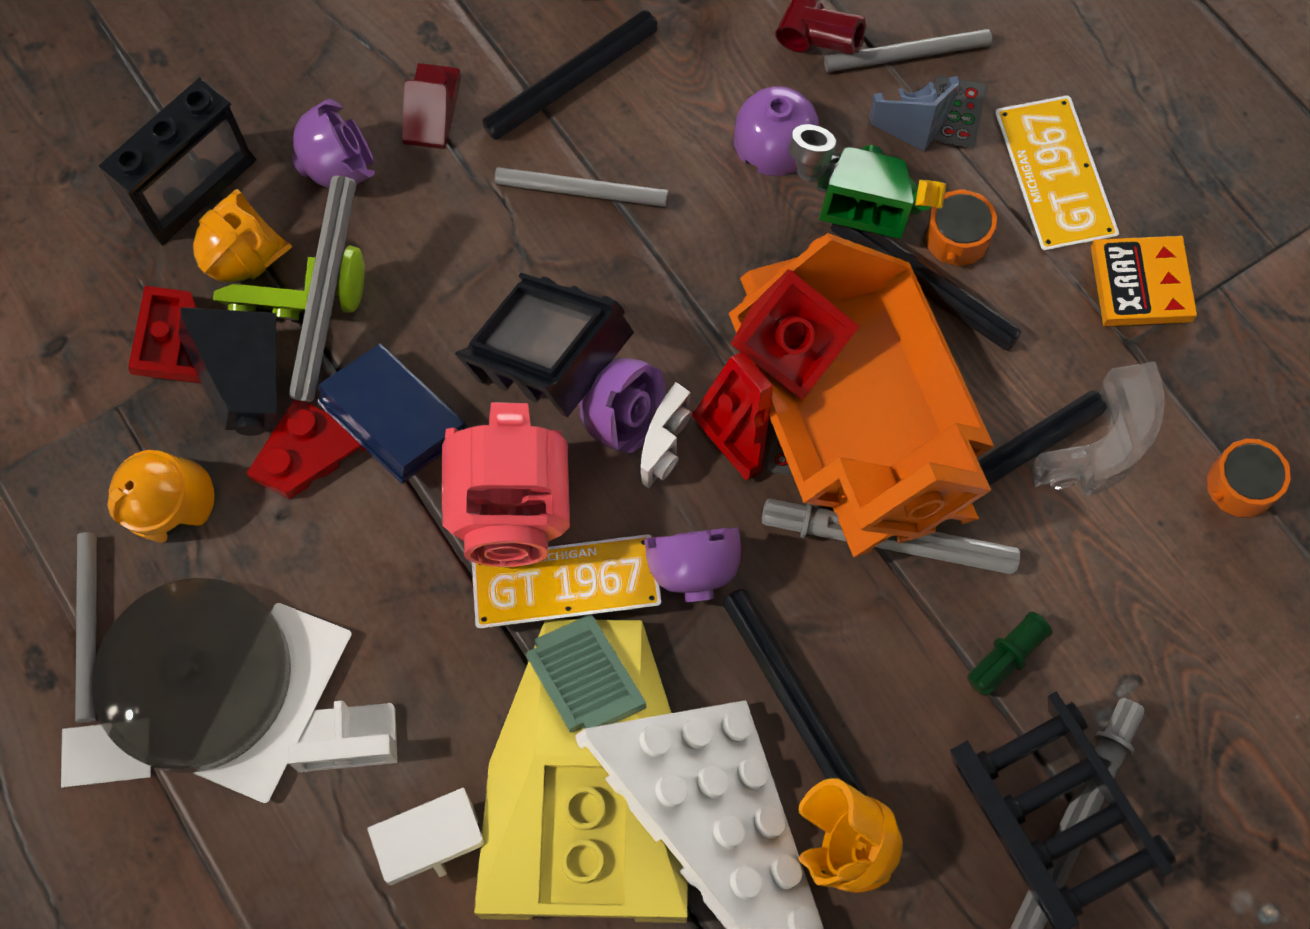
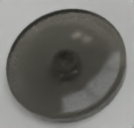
[92,578,291,773]

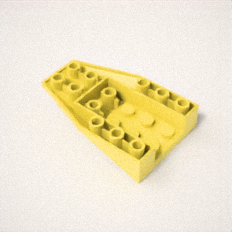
[474,619,688,923]

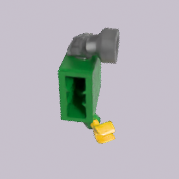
[788,125,947,239]

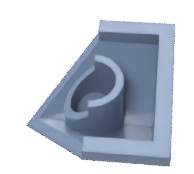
[869,76,960,152]

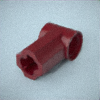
[775,0,866,54]

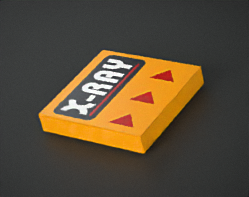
[1091,236,1197,326]

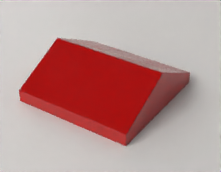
[731,269,860,400]

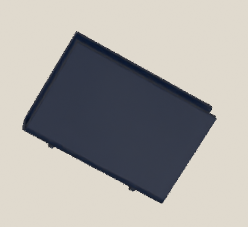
[318,344,467,484]

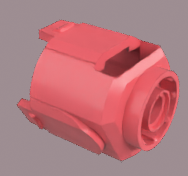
[442,402,570,567]

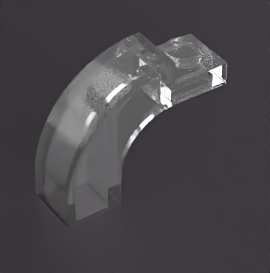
[1030,361,1165,496]

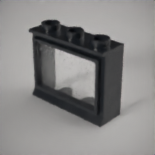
[99,77,256,246]
[455,273,634,417]

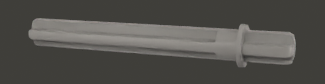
[761,498,1020,574]
[1010,698,1145,929]

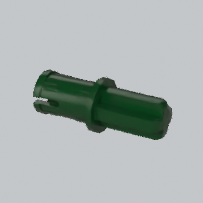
[967,612,1053,696]

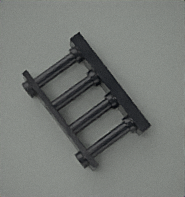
[950,691,1176,929]

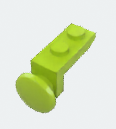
[213,245,365,320]

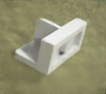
[288,700,398,772]
[367,787,484,885]

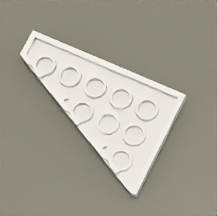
[575,700,824,929]

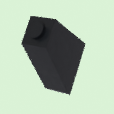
[178,307,277,436]

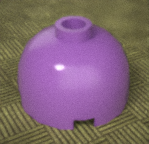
[734,86,819,176]
[292,98,375,189]
[579,358,666,453]
[644,527,741,602]

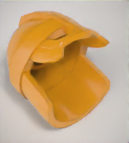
[193,189,293,283]
[107,450,215,543]
[798,778,903,893]

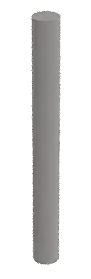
[824,29,992,73]
[495,167,668,207]
[75,532,97,723]

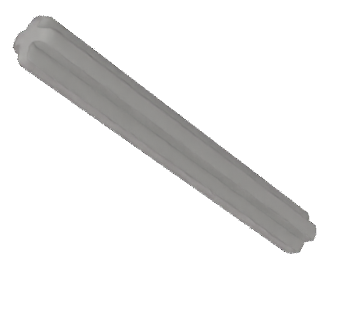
[289,176,356,402]

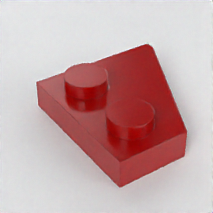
[128,286,202,384]
[692,351,773,481]
[246,399,366,499]

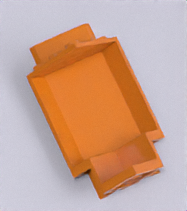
[728,233,994,558]

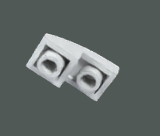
[641,382,692,489]

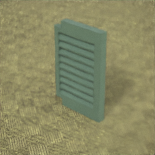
[526,614,646,733]

